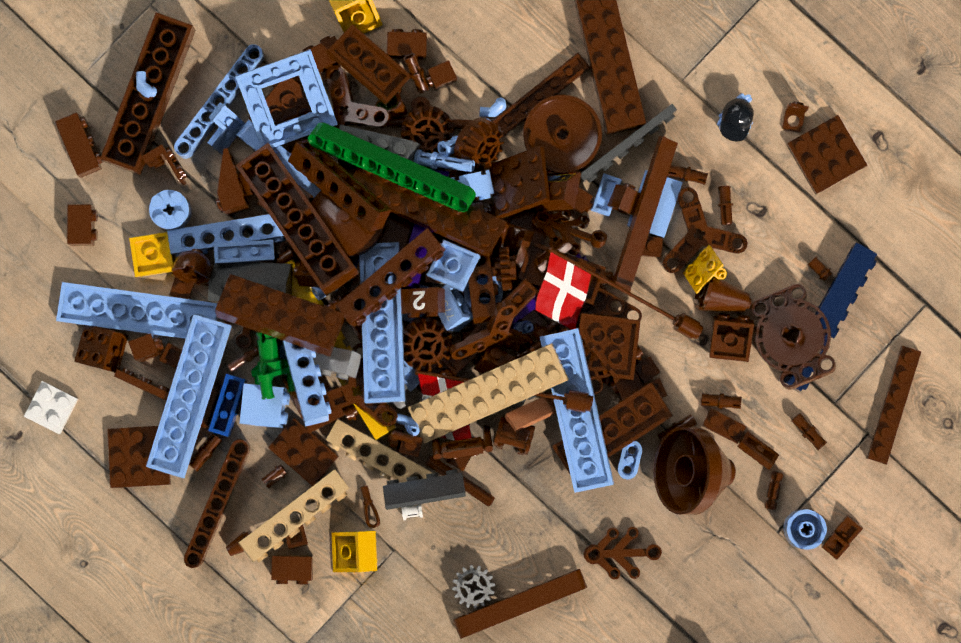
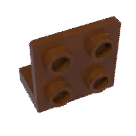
[142,145,187,185]
[493,223,534,275]
[74,325,129,372]

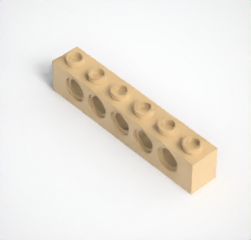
[326,419,433,483]
[238,470,349,563]

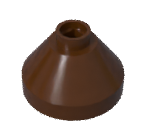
[654,426,736,515]

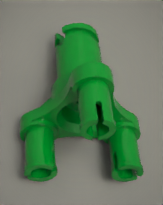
[251,332,299,400]

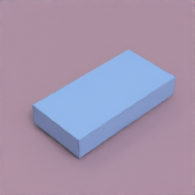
[591,173,622,217]

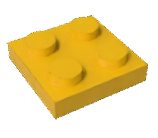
[129,232,174,278]

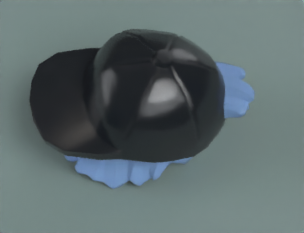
[717,93,754,142]

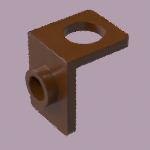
[782,101,809,132]

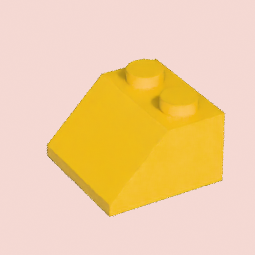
[329,0,383,34]
[331,531,377,572]

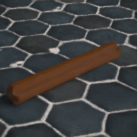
[425,455,495,507]

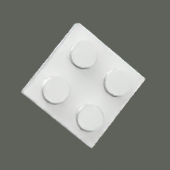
[24,381,78,434]

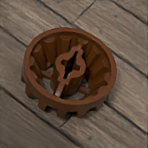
[401,105,454,153]
[454,117,504,172]
[403,317,452,372]

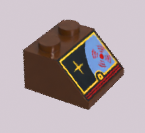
[535,172,581,211]

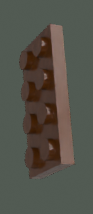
[326,24,411,105]
[518,241,606,305]

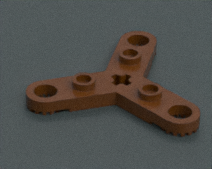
[326,65,391,129]
[662,187,748,273]
[449,299,534,360]
[309,343,398,427]

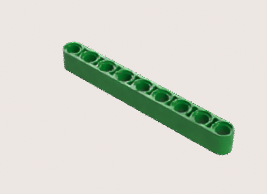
[308,122,476,212]

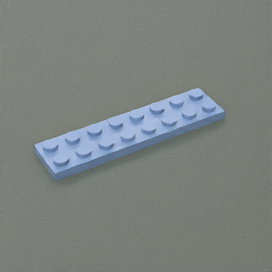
[359,242,405,404]
[56,282,218,339]
[146,315,232,478]
[540,328,614,493]

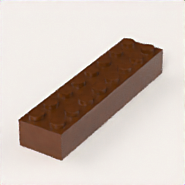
[574,0,646,136]
[100,12,196,175]
[235,143,359,296]

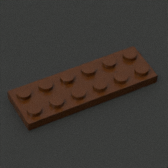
[552,382,674,474]

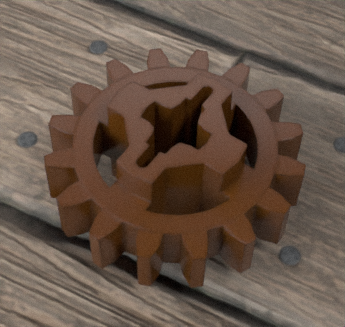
[495,247,517,290]

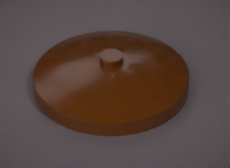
[523,95,602,174]
[311,191,387,258]

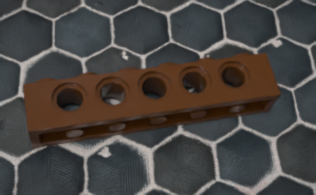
[288,139,391,232]
[464,202,499,324]
[335,228,446,326]

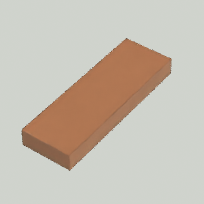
[505,393,556,432]

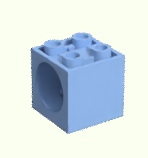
[240,384,290,428]

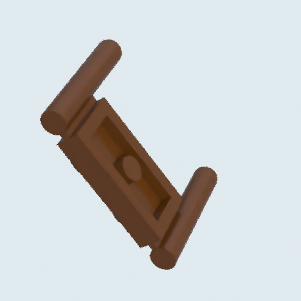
[432,425,493,461]

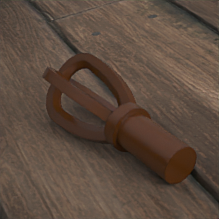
[360,486,380,528]

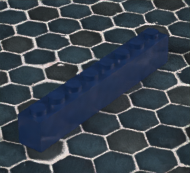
[778,242,877,392]

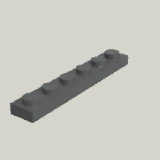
[580,104,677,183]

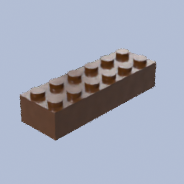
[215,274,344,357]

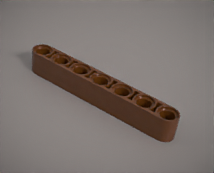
[184,439,251,568]
[453,569,587,639]

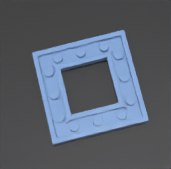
[235,49,338,148]

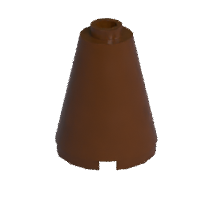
[694,276,752,312]

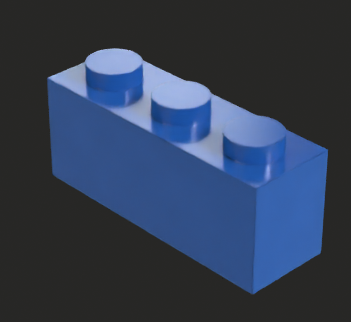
[208,374,248,437]

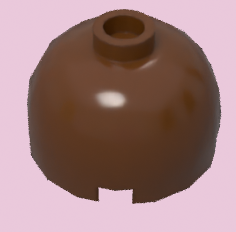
[171,249,212,285]

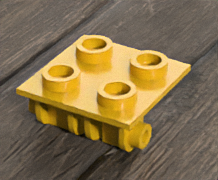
[683,245,727,294]

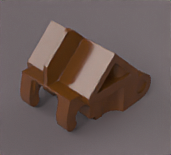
[493,417,536,455]

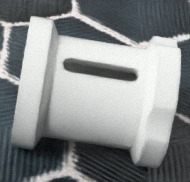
[401,504,423,520]

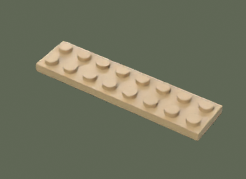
[408,343,569,444]

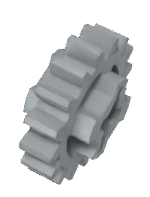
[452,565,495,608]

